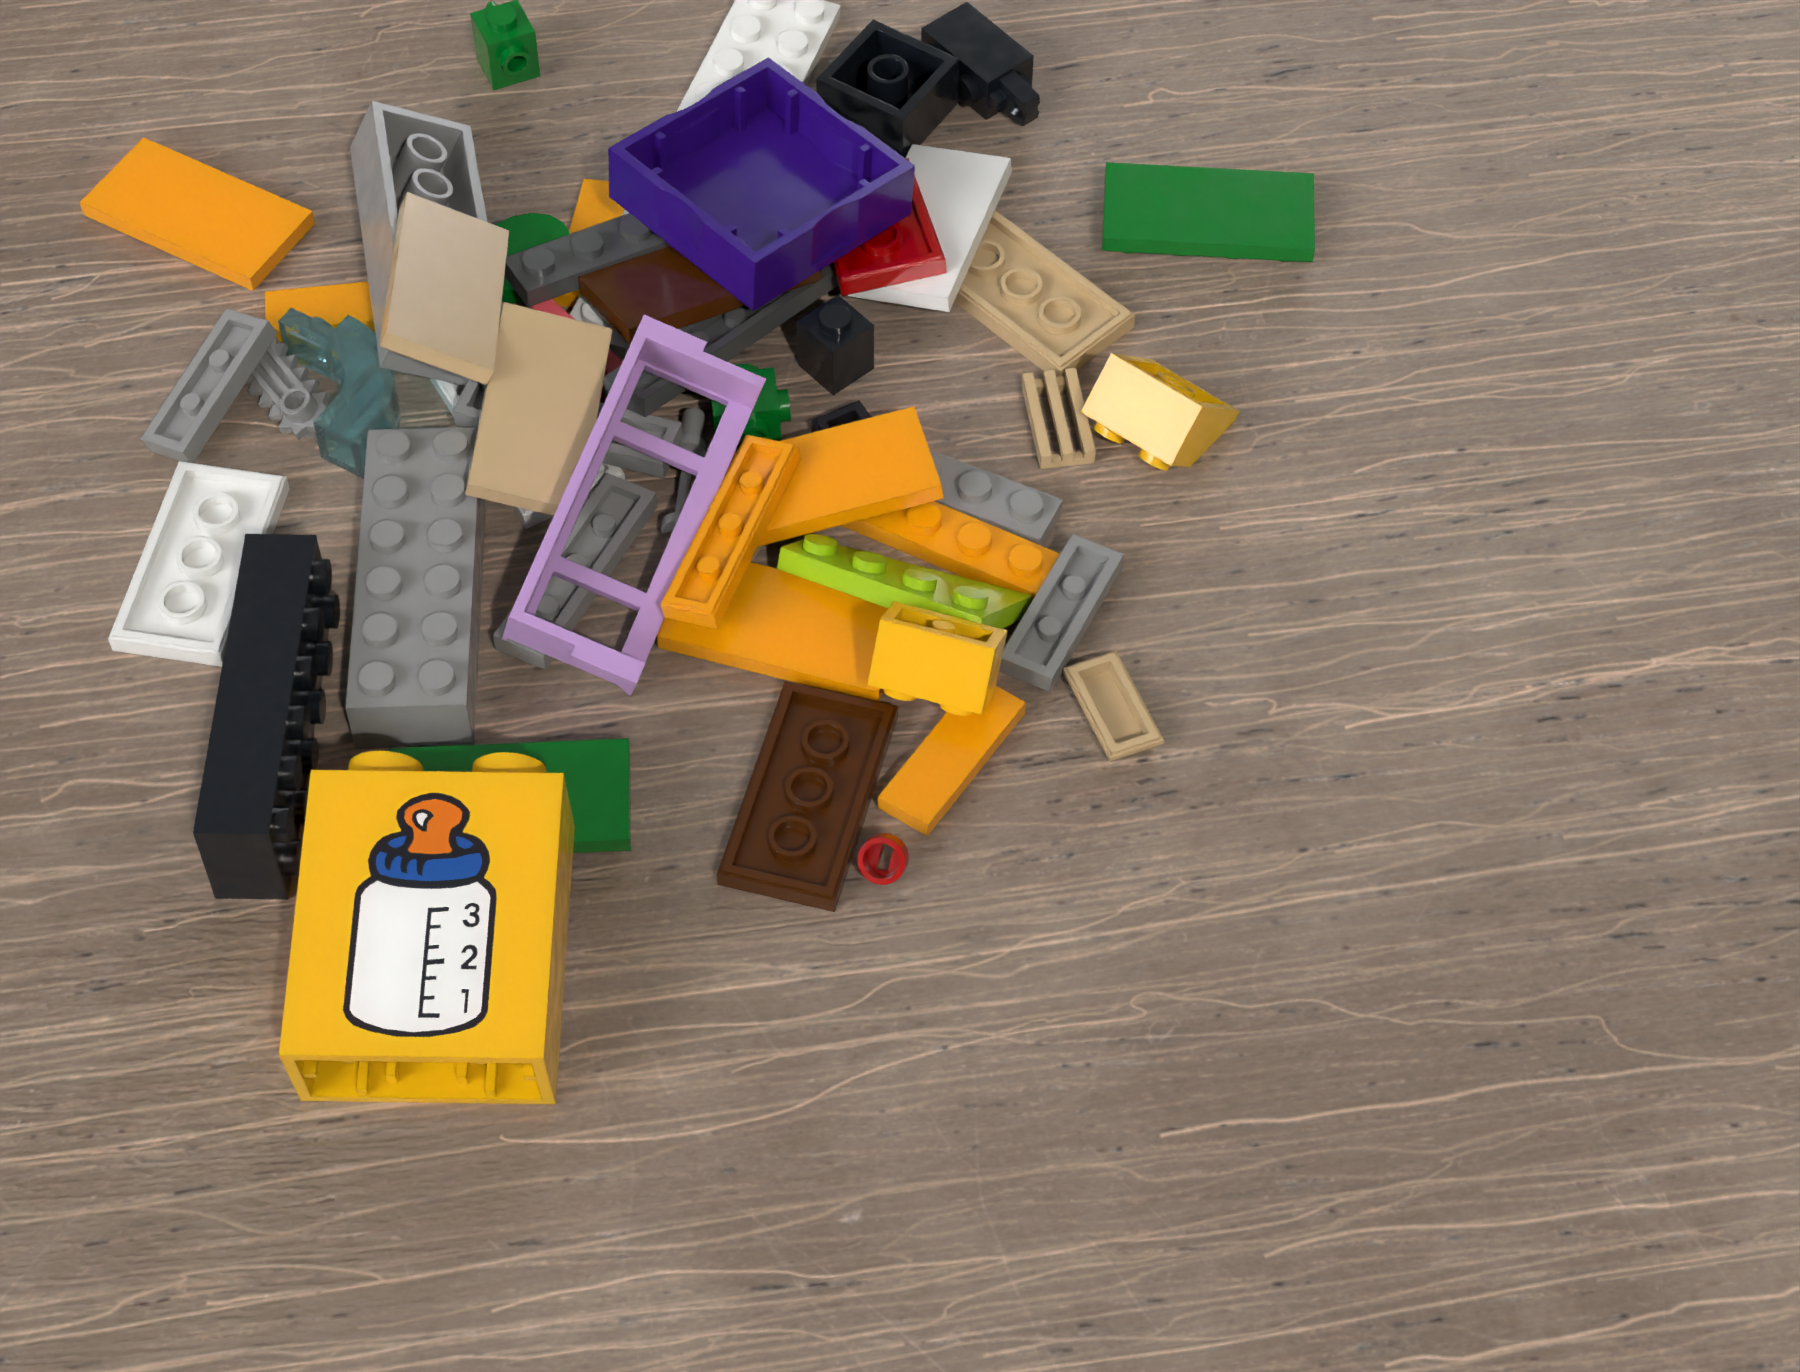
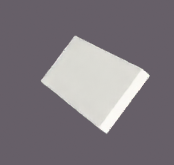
[848,144,1012,312]
[108,461,290,667]

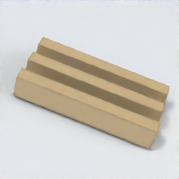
[1021,368,1096,469]

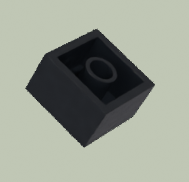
[816,19,959,158]

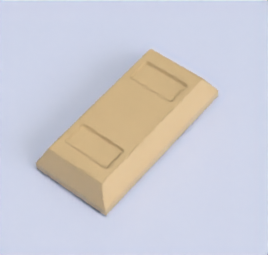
[1063,651,1164,762]

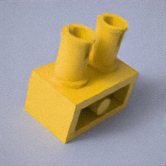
[867,601,1007,716]

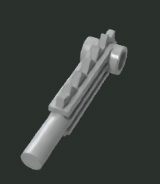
[246,337,333,440]

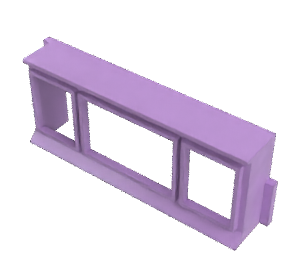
[502,315,766,697]

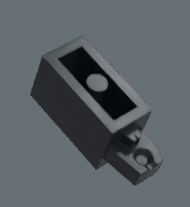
[921,2,1040,126]

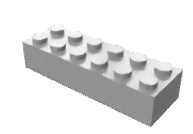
[350,101,502,386]
[345,427,487,748]

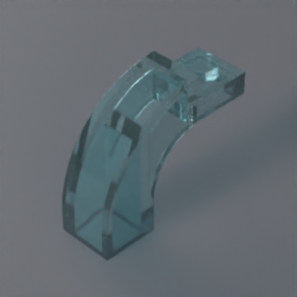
[278,308,401,479]

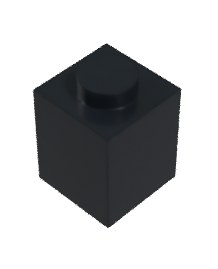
[797,295,874,396]

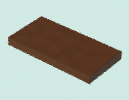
[578,246,821,344]
[717,681,898,912]

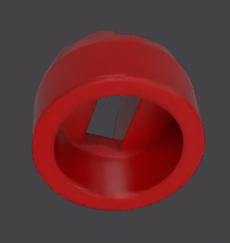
[857,833,909,885]

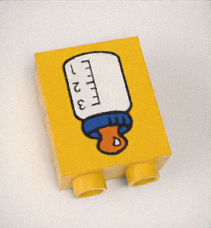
[279,751,575,1104]

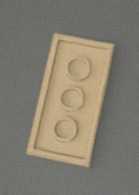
[379,192,509,385]
[954,210,1135,377]
[465,302,612,520]

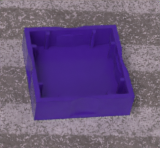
[608,57,915,311]

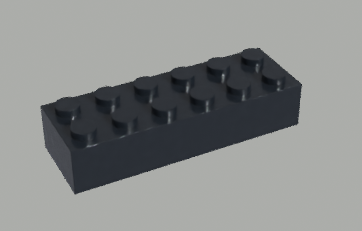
[193,534,340,900]

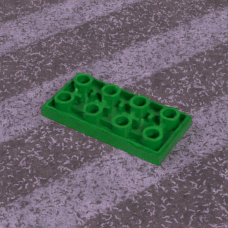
[1102,162,1315,262]
[389,738,631,853]

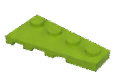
[777,534,1033,629]

